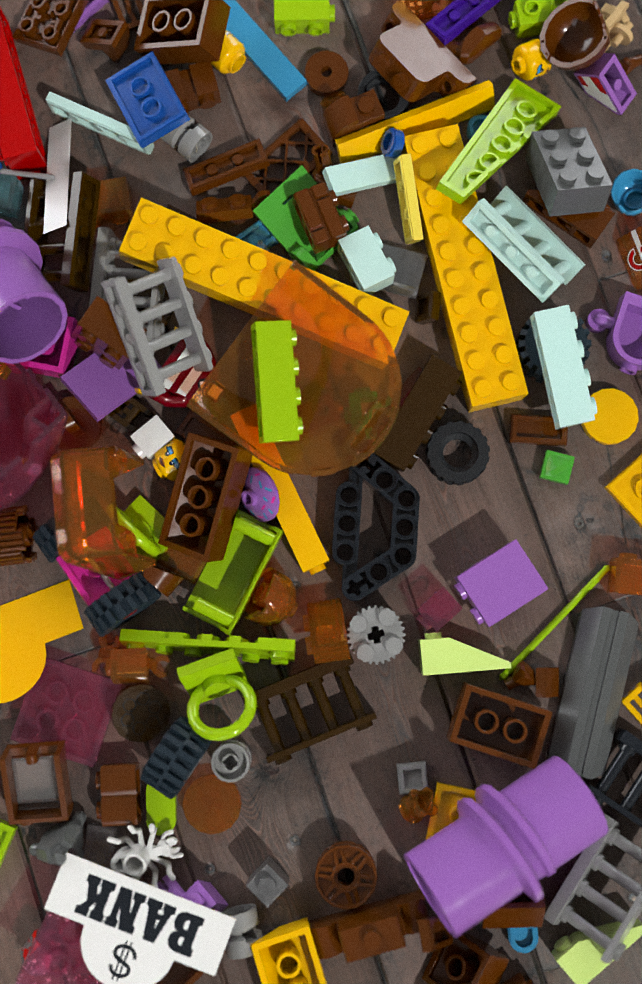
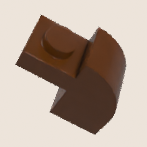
[322,89,385,148]

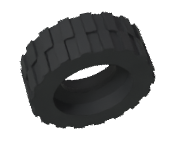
[425,421,490,486]

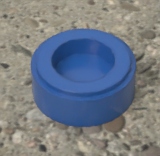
[381,128,405,158]

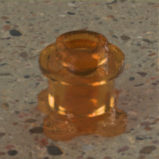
[399,787,438,824]

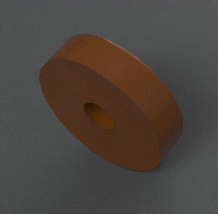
[305,51,348,97]

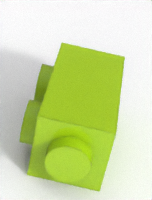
[274,0,335,36]
[508,0,567,39]

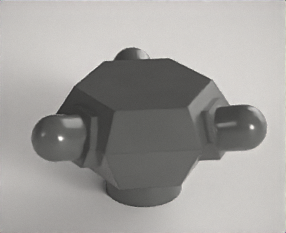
[29,810,86,867]

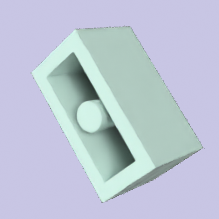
[337,225,396,295]

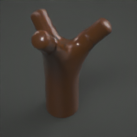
[618,53,642,76]

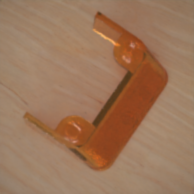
[51,445,156,580]

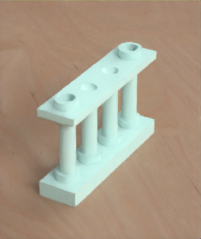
[462,186,586,303]

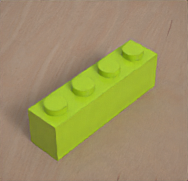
[251,320,303,444]

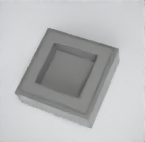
[396,761,429,795]

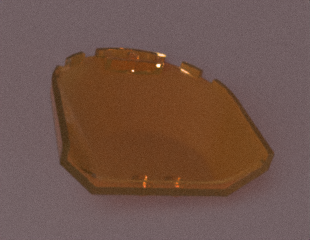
[187,260,402,477]

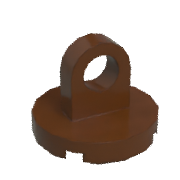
[45,396,102,453]

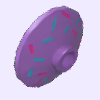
[240,467,280,523]

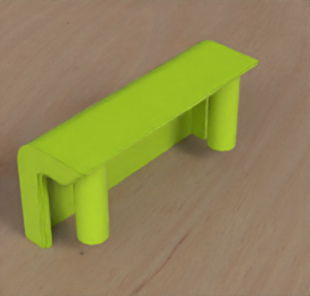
[182,509,284,636]

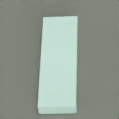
[322,155,400,196]

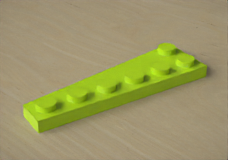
[436,78,562,204]
[119,629,296,666]

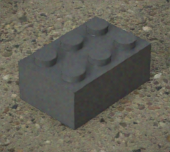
[525,127,613,217]

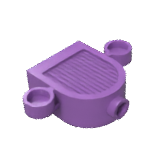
[585,291,642,375]

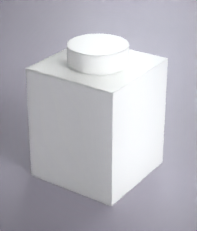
[130,415,177,461]

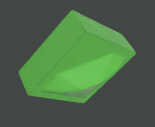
[539,450,575,485]

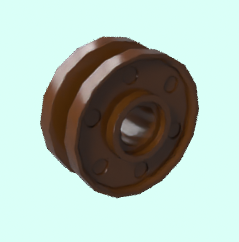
[315,840,377,910]

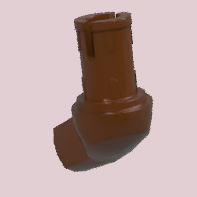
[446,21,501,65]
[311,144,358,209]

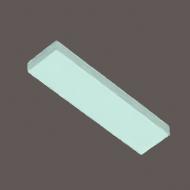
[46,92,155,155]

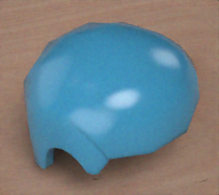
[611,168,642,216]

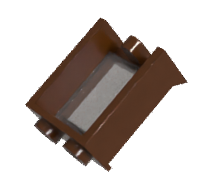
[0,740,74,826]

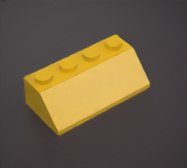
[251,917,328,984]

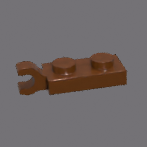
[196,190,270,224]

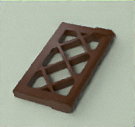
[243,118,333,194]

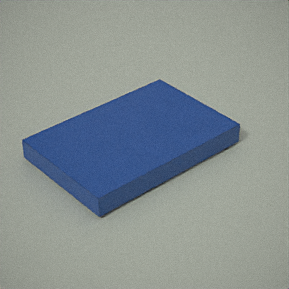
[105,51,191,149]

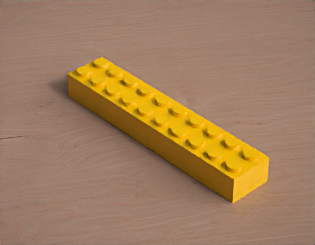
[402,124,528,413]
[119,197,410,369]

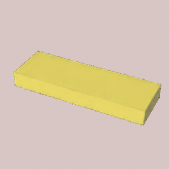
[393,153,424,245]

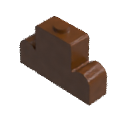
[309,890,430,963]

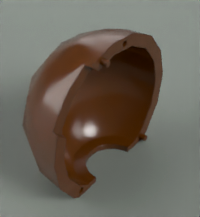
[540,0,611,71]

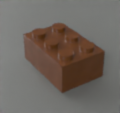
[134,0,231,65]
[446,682,553,769]

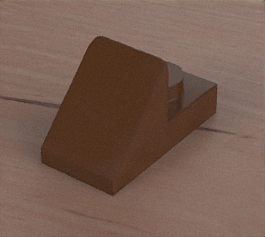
[79,19,130,64]

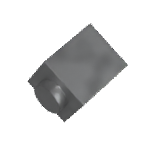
[246,856,290,907]

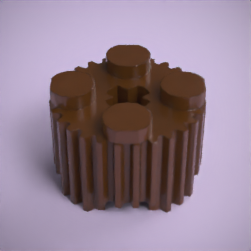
[0,505,38,566]

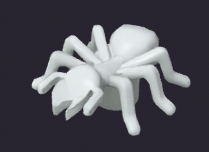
[107,823,184,888]

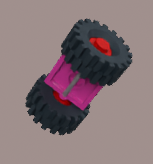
[32,497,162,637]

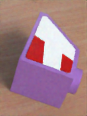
[574,53,637,115]

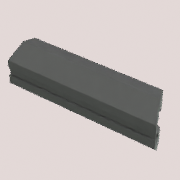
[547,606,639,779]

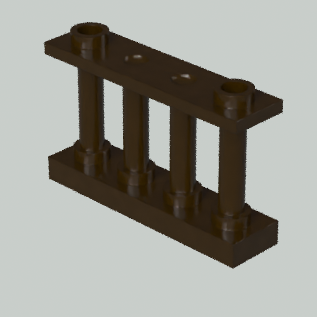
[24,171,101,292]
[242,651,377,765]

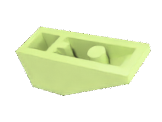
[418,632,511,676]
[551,918,642,984]

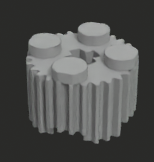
[346,605,406,665]

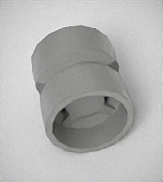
[161,113,213,163]
[211,738,252,783]
[221,903,263,960]

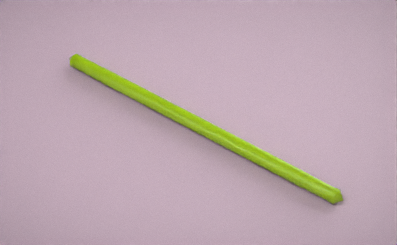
[499,565,610,680]

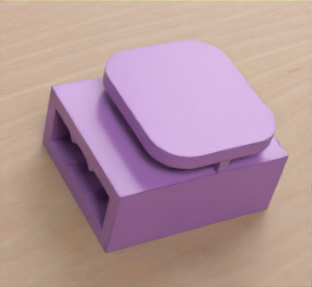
[454,539,548,627]

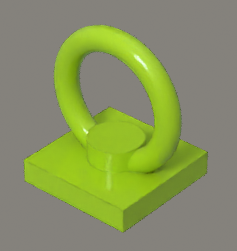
[106,495,169,573]
[177,648,257,741]

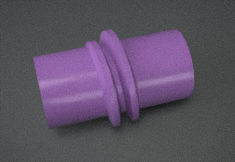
[0,218,68,364]
[404,756,609,938]

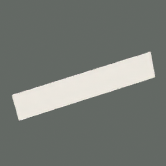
[43,118,72,234]

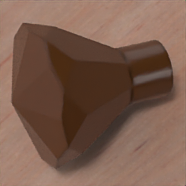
[504,660,536,691]

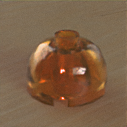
[244,567,298,626]

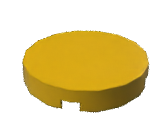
[581,388,639,445]

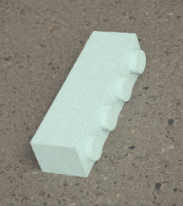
[530,305,597,430]

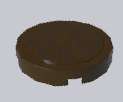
[110,683,170,743]

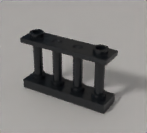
[584,728,642,827]

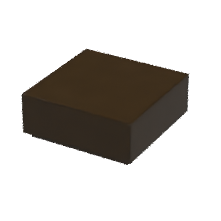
[414,290,441,325]

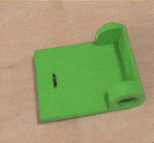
[252,165,359,271]

